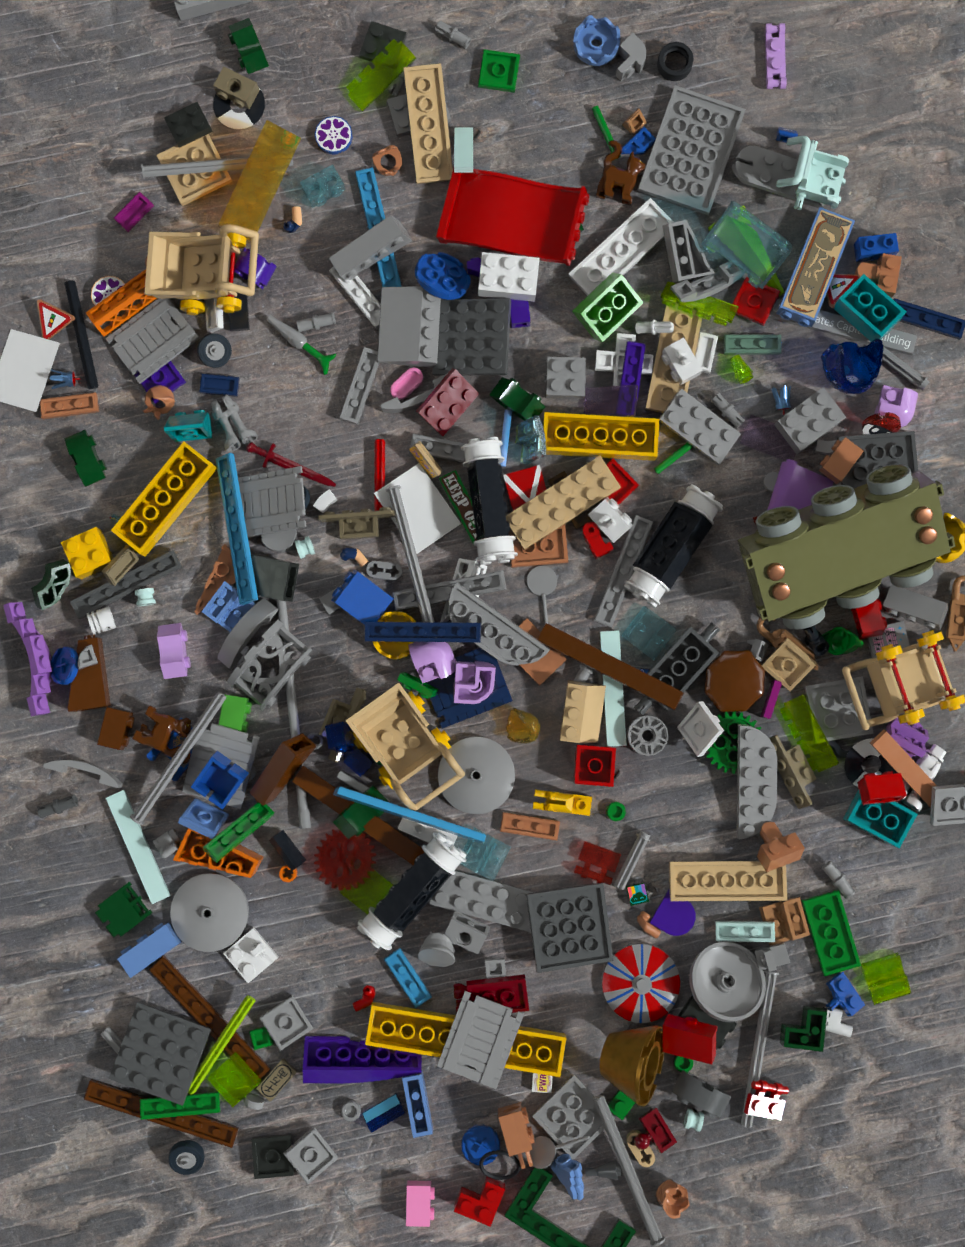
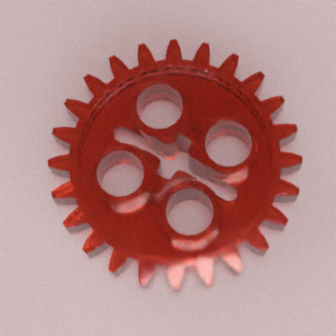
[314,829,377,891]

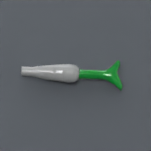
[267,315,336,375]

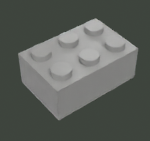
[774,387,846,455]

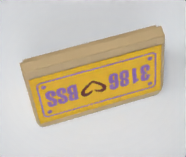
[409,441,442,479]

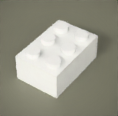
[478,252,539,302]

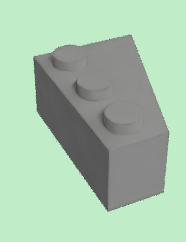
[662,220,715,282]
[883,585,948,632]

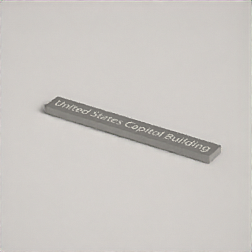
[768,299,917,355]

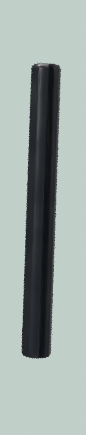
[64,280,99,389]

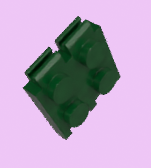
[95,882,153,938]

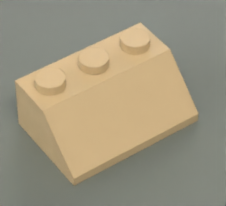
[560,680,606,743]

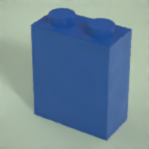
[331,570,394,625]

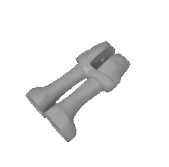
[211,395,258,453]

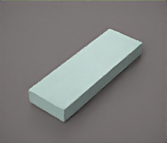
[454,127,473,173]
[715,921,775,942]

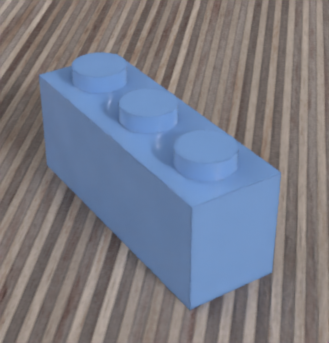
[117,923,182,978]
[402,1070,433,1138]

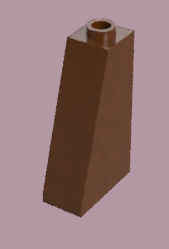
[68,635,111,712]
[250,733,317,805]

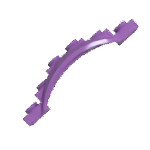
[3,602,52,717]

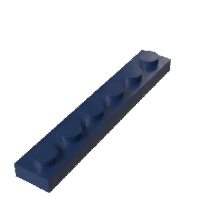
[365,622,481,643]

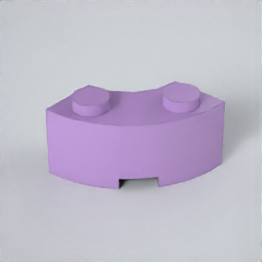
[157,623,191,679]

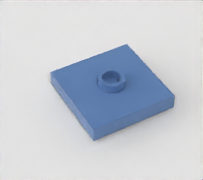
[178,798,229,839]

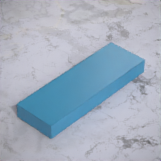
[384,948,432,1008]

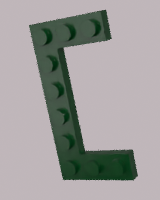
[504,1167,636,1247]

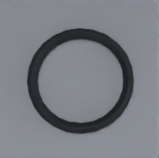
[479,1150,521,1180]

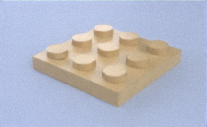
[157,134,233,206]

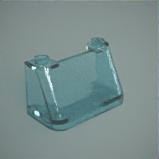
[701,200,792,289]

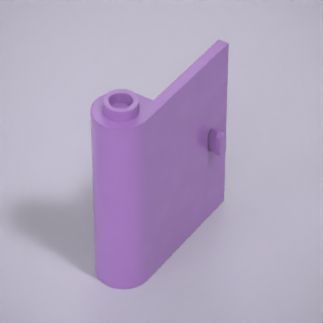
[767,459,834,510]

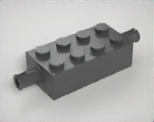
[634,622,720,716]

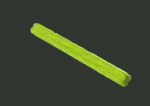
[188,995,255,1095]

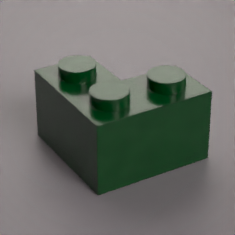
[780,1006,827,1052]

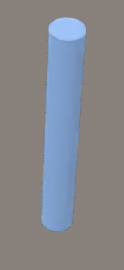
[499,410,512,467]

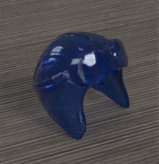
[820,339,884,394]

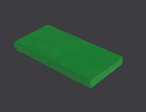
[801,890,861,976]

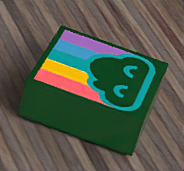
[626,882,649,906]

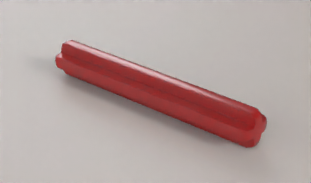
[374,439,385,511]

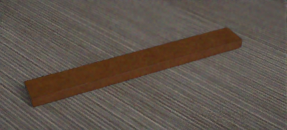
[537,623,684,711]
[292,765,425,865]
[149,955,271,1083]
[84,1079,239,1148]

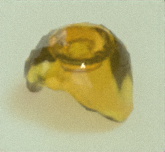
[506,707,540,744]

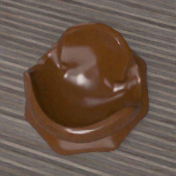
[704,650,765,712]

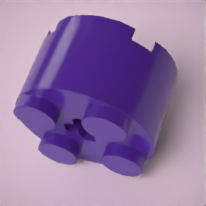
[234,247,277,289]

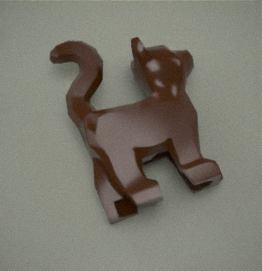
[596,140,645,205]
[132,706,191,764]

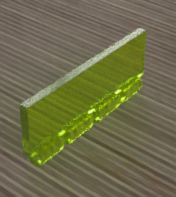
[346,39,416,112]
[660,281,739,327]
[779,694,839,772]

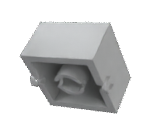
[544,357,586,399]

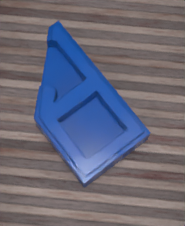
[621,127,656,155]

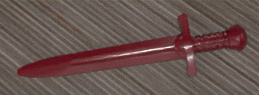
[246,442,336,487]

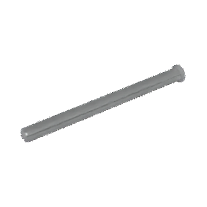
[141,154,293,179]
[386,485,435,622]
[130,692,226,825]
[741,969,779,1128]
[594,1095,665,1246]

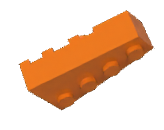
[173,828,264,878]

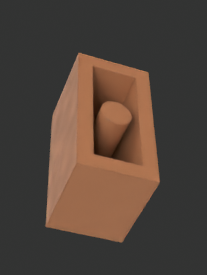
[819,437,864,484]

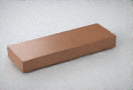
[40,392,99,419]
[500,812,560,841]

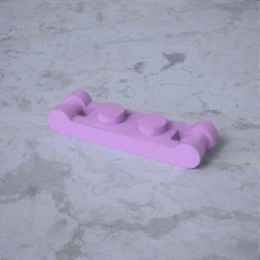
[765,23,787,89]

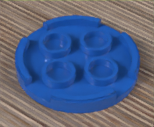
[415,252,471,300]

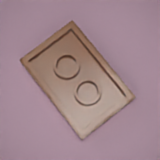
[508,525,568,568]
[519,618,567,686]

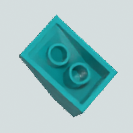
[164,410,213,442]

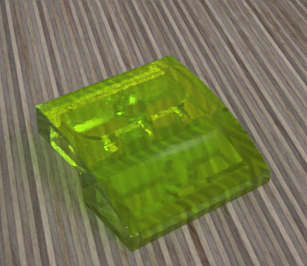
[861,952,911,1005]

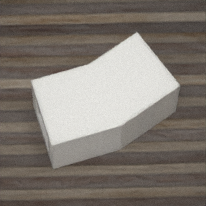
[313,489,337,513]

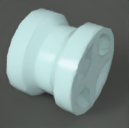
[294,536,315,559]
[135,588,156,607]
[684,1108,704,1132]

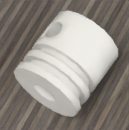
[87,606,116,635]

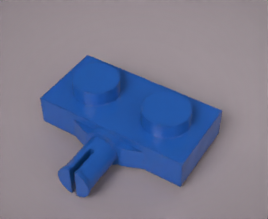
[826,972,865,1017]

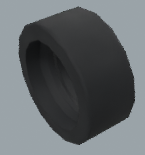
[657,42,694,81]

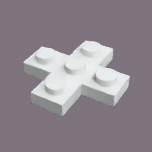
[595,333,653,391]

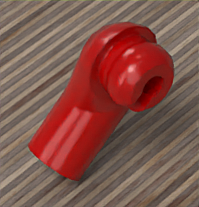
[353,985,376,1012]

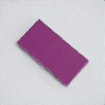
[114,191,154,232]
[760,680,782,719]

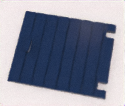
[426,648,513,729]

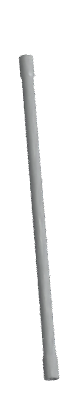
[276,600,311,829]

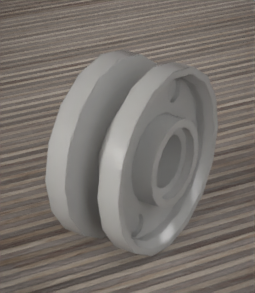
[627,715,668,756]

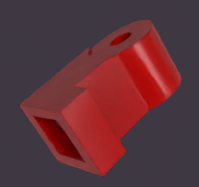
[582,522,614,559]

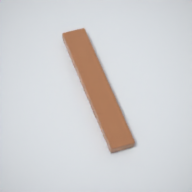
[870,729,937,808]

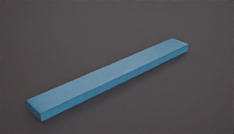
[355,167,402,287]
[216,453,258,605]
[333,787,486,843]

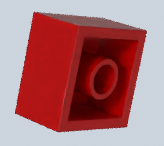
[573,745,616,787]

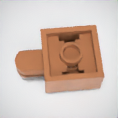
[498,1102,535,1169]

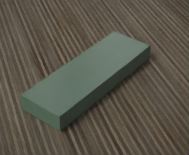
[724,335,781,355]

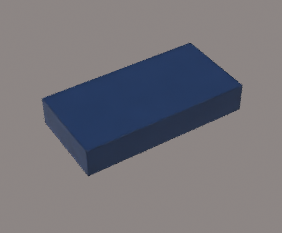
[199,374,240,397]

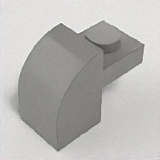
[616,33,646,81]
[755,942,790,972]

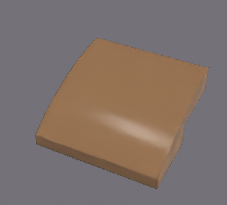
[759,897,810,946]

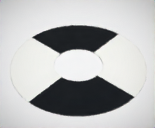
[213,87,265,129]
[844,738,897,787]

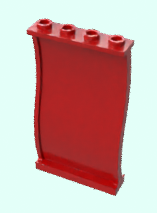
[436,168,589,266]

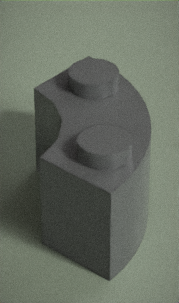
[672,1070,732,1118]

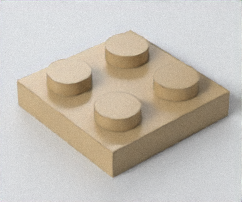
[762,638,817,691]

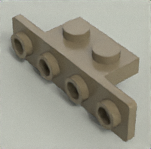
[318,507,395,540]
[319,687,367,763]
[769,735,817,809]

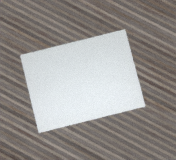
[0,329,60,412]
[374,463,461,554]

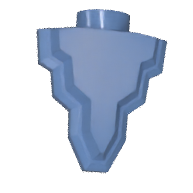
[551,1154,584,1200]

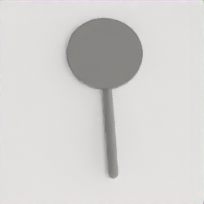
[527,566,557,625]
[530,1135,590,1169]

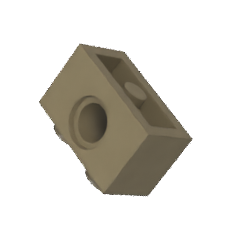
[213,67,260,109]

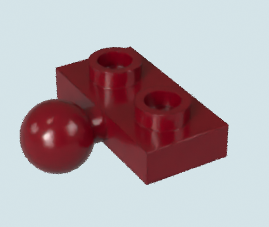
[634,1107,677,1153]

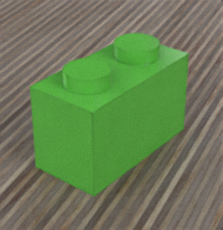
[219,694,252,733]

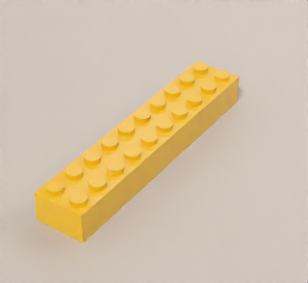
[365,1002,566,1077]

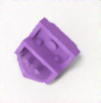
[886,713,929,758]

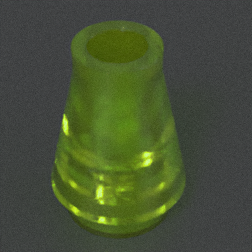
[730,354,753,384]

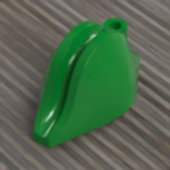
[822,627,864,655]

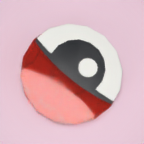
[862,412,901,435]

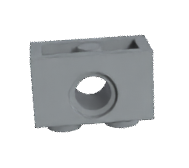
[444,910,490,954]

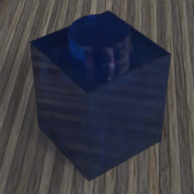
[325,721,354,753]
[343,747,375,777]

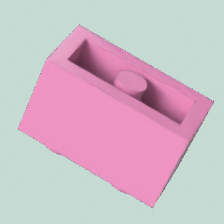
[406,1180,435,1227]

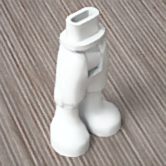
[900,744,947,812]

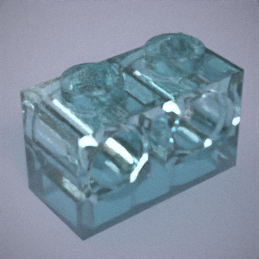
[300,164,345,208]

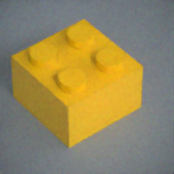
[61,527,113,580]

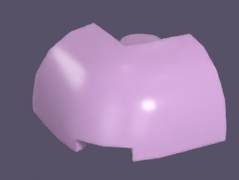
[872,385,918,429]
[408,642,456,684]
[453,661,496,704]

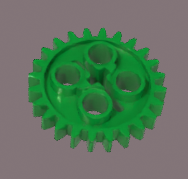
[705,712,761,774]

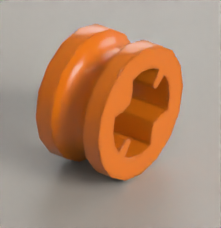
[279,865,297,882]

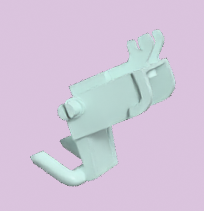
[776,136,849,210]

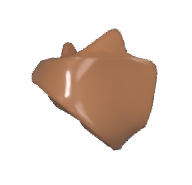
[372,145,402,176]
[143,385,175,420]

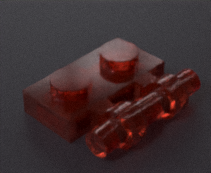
[574,841,621,885]

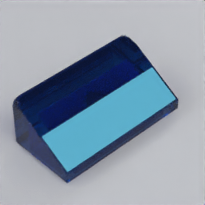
[362,1093,406,1133]

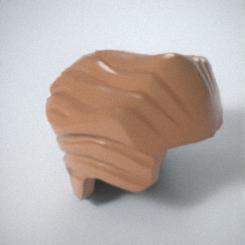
[655,1180,690,1219]

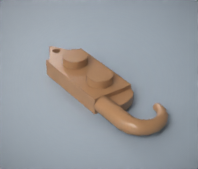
[946,575,965,652]
[757,618,819,670]

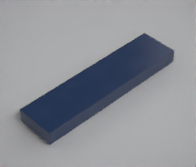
[893,298,965,340]

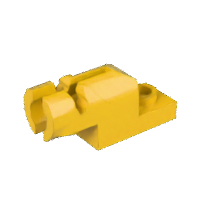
[533,789,592,816]

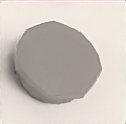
[261,529,298,553]
[418,932,455,967]

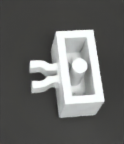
[661,337,703,386]
[588,497,633,543]

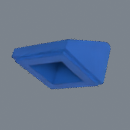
[776,127,798,143]

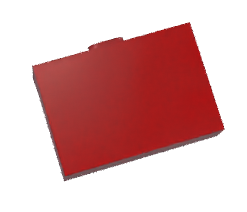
[663,1014,718,1065]

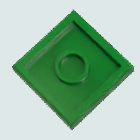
[478,49,520,93]

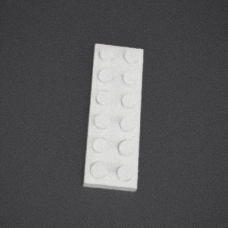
[568,198,673,296]

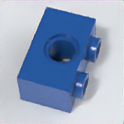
[854,233,899,262]

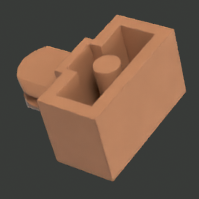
[855,253,902,298]
[757,822,805,872]

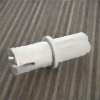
[635,320,674,335]

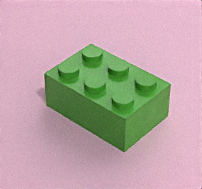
[572,272,643,342]

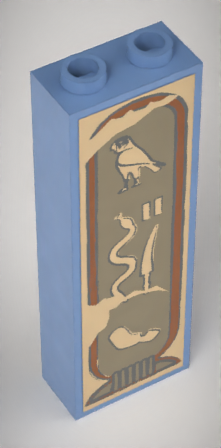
[776,207,855,328]

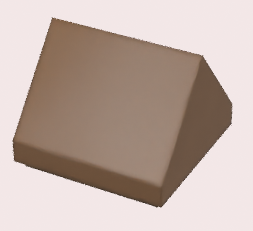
[622,108,647,135]

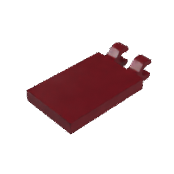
[453,974,529,1013]

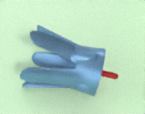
[50,369,80,389]
[771,385,791,415]

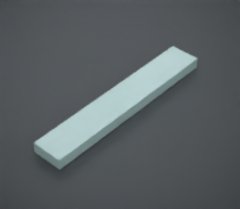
[600,631,627,747]
[106,790,171,904]

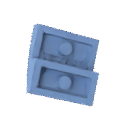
[201,581,256,632]

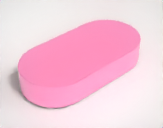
[390,367,423,400]

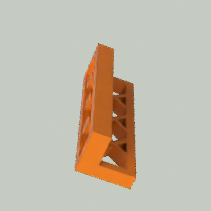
[86,269,157,337]

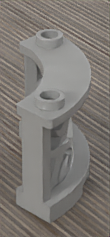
[227,620,312,711]

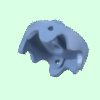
[573,15,620,66]

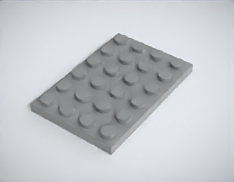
[638,85,746,215]

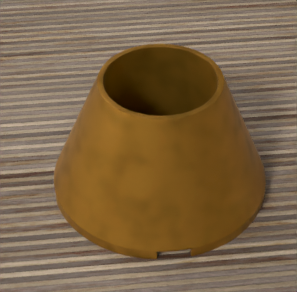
[600,1025,664,1106]

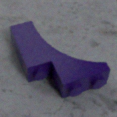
[467,257,531,329]

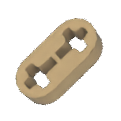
[626,1130,655,1167]

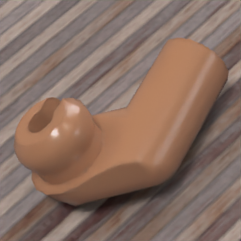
[637,911,661,939]

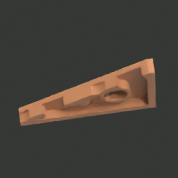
[194,544,236,615]

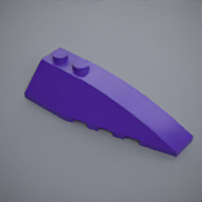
[303,1036,422,1084]

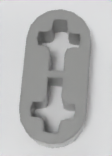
[366,561,403,581]

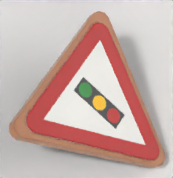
[826,273,860,308]
[37,299,75,340]

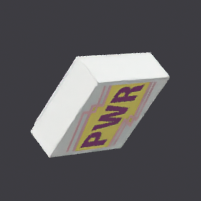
[532,1073,553,1093]

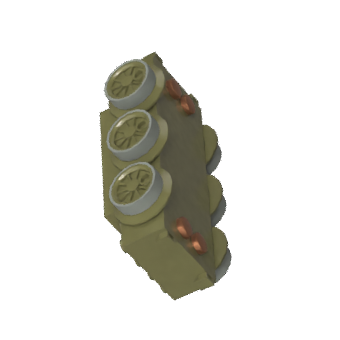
[737,464,955,630]

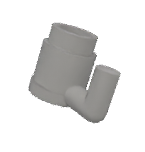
[153,828,182,858]

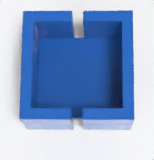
[191,751,249,810]

